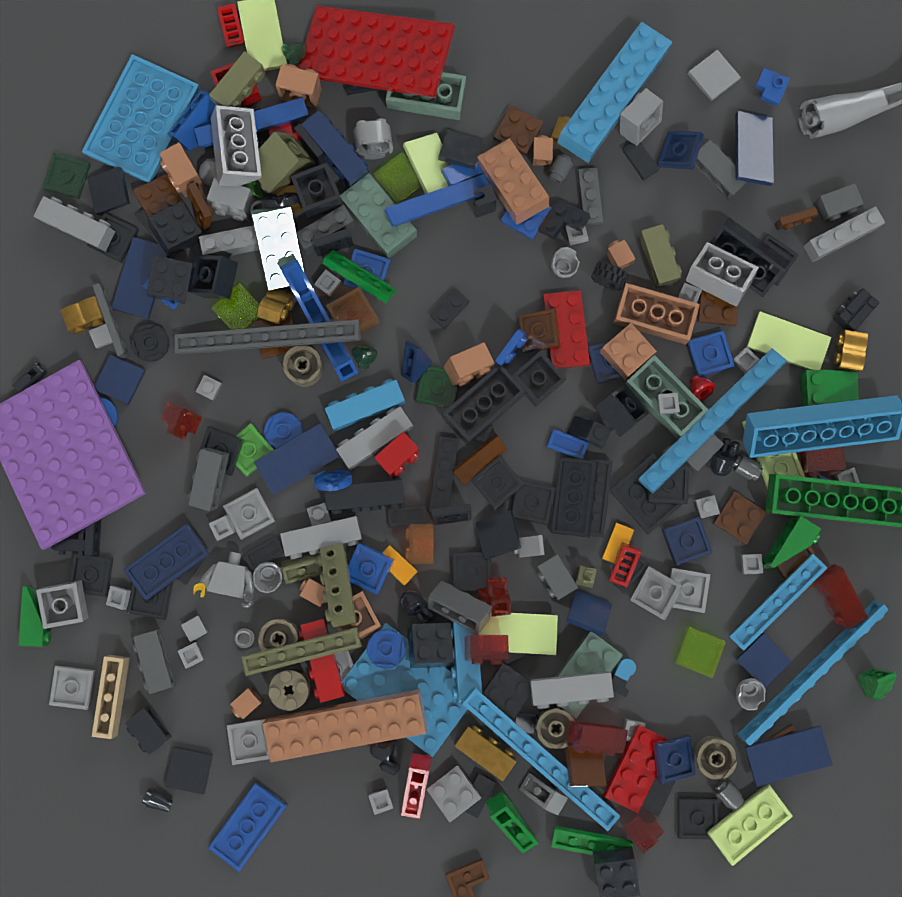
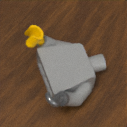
[193,552,255,608]

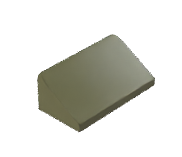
[281,554,323,584]

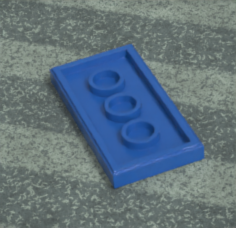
[208,782,287,872]

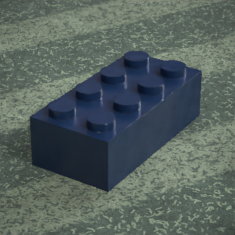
[301,111,369,189]

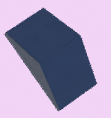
[401,340,432,383]

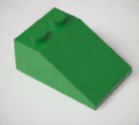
[800,370,859,407]
[762,516,821,568]

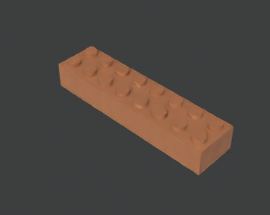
[263,689,428,763]

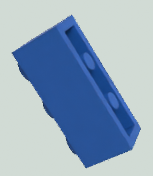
[167,90,216,151]

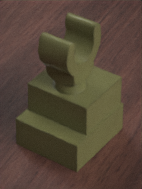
[575,565,597,588]

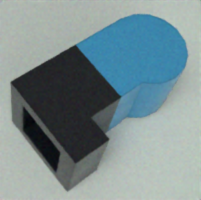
[611,658,636,697]

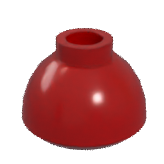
[690,376,715,401]

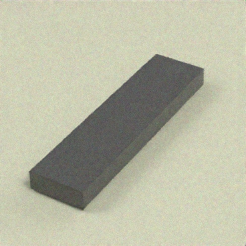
[92,283,129,359]

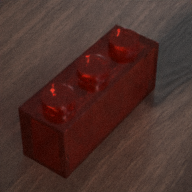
[816,564,868,629]
[566,721,628,756]

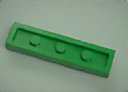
[322,250,397,303]
[551,825,633,855]

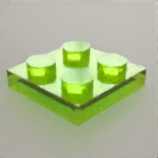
[373,152,421,204]
[212,283,259,330]
[675,627,726,678]

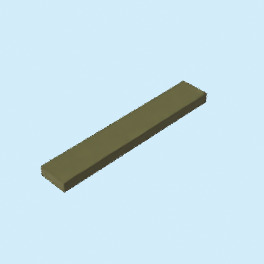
[241,627,362,676]

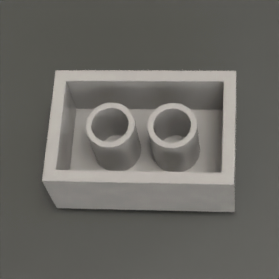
[686,242,759,307]

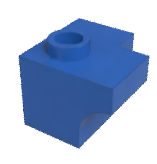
[755,68,790,106]

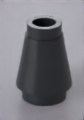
[142,788,173,812]

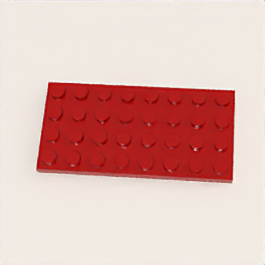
[298,6,455,98]

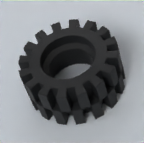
[591,262,628,291]

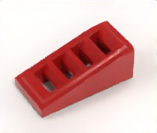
[217,4,245,48]
[609,542,641,587]

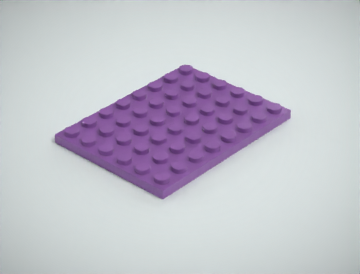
[0,360,147,550]

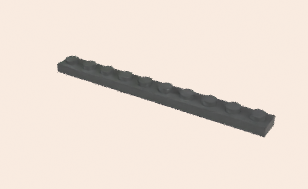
[175,320,361,355]

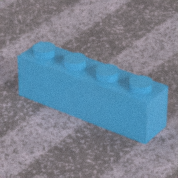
[325,379,405,431]
[451,622,482,703]

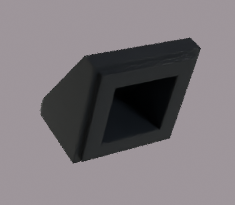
[515,712,537,734]

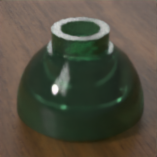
[281,44,307,64]
[351,346,378,369]

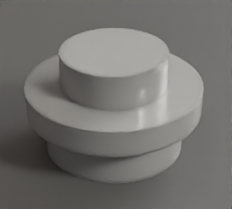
[235,628,255,648]

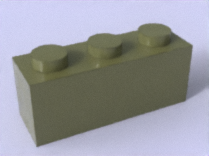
[209,51,265,108]
[639,224,682,288]

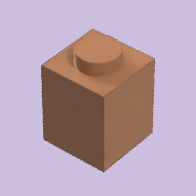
[532,135,553,166]
[606,239,635,269]
[299,578,326,607]
[230,687,264,719]

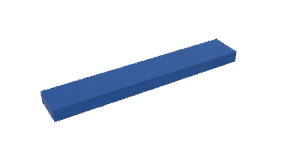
[194,97,309,149]
[384,174,488,227]

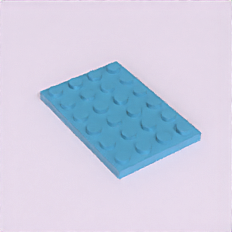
[82,54,200,183]
[342,623,468,757]

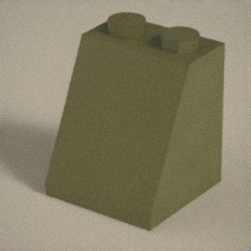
[258,132,315,194]

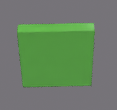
[236,423,274,477]

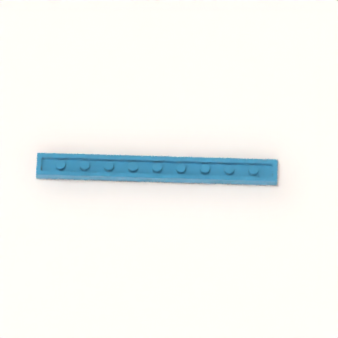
[639,348,787,493]
[737,600,889,746]
[461,687,620,831]

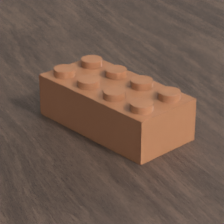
[477,138,549,225]
[613,283,700,345]

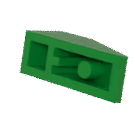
[19,586,52,647]
[856,668,897,700]
[486,791,539,854]

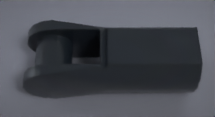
[12,362,47,393]

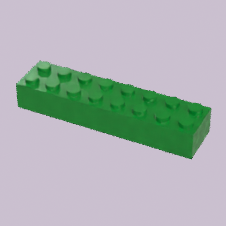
[765,474,902,527]

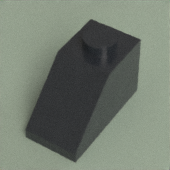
[567,416,612,449]

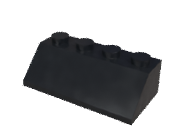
[710,217,790,297]

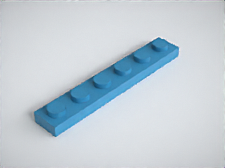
[729,554,827,650]

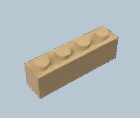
[92,655,130,739]

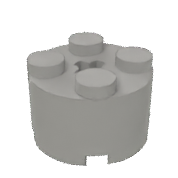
[353,118,393,160]

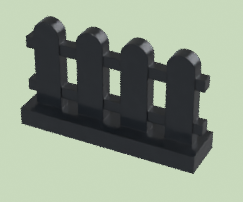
[51,518,102,556]

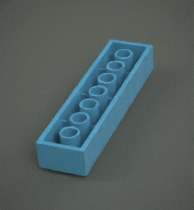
[557,22,672,163]
[742,395,902,458]

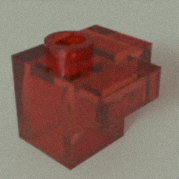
[161,402,203,440]
[478,577,511,617]
[624,815,665,854]

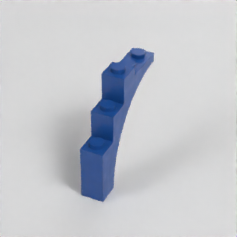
[280,258,358,382]

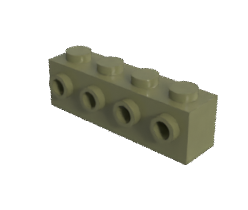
[318,543,357,628]

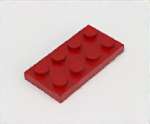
[543,290,590,369]
[603,724,669,813]

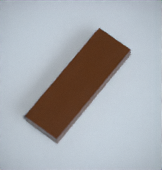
[452,434,508,485]

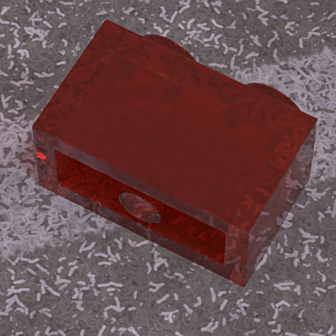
[800,446,846,477]
[465,635,509,665]

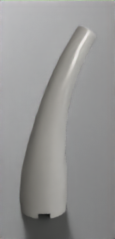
[798,82,902,138]

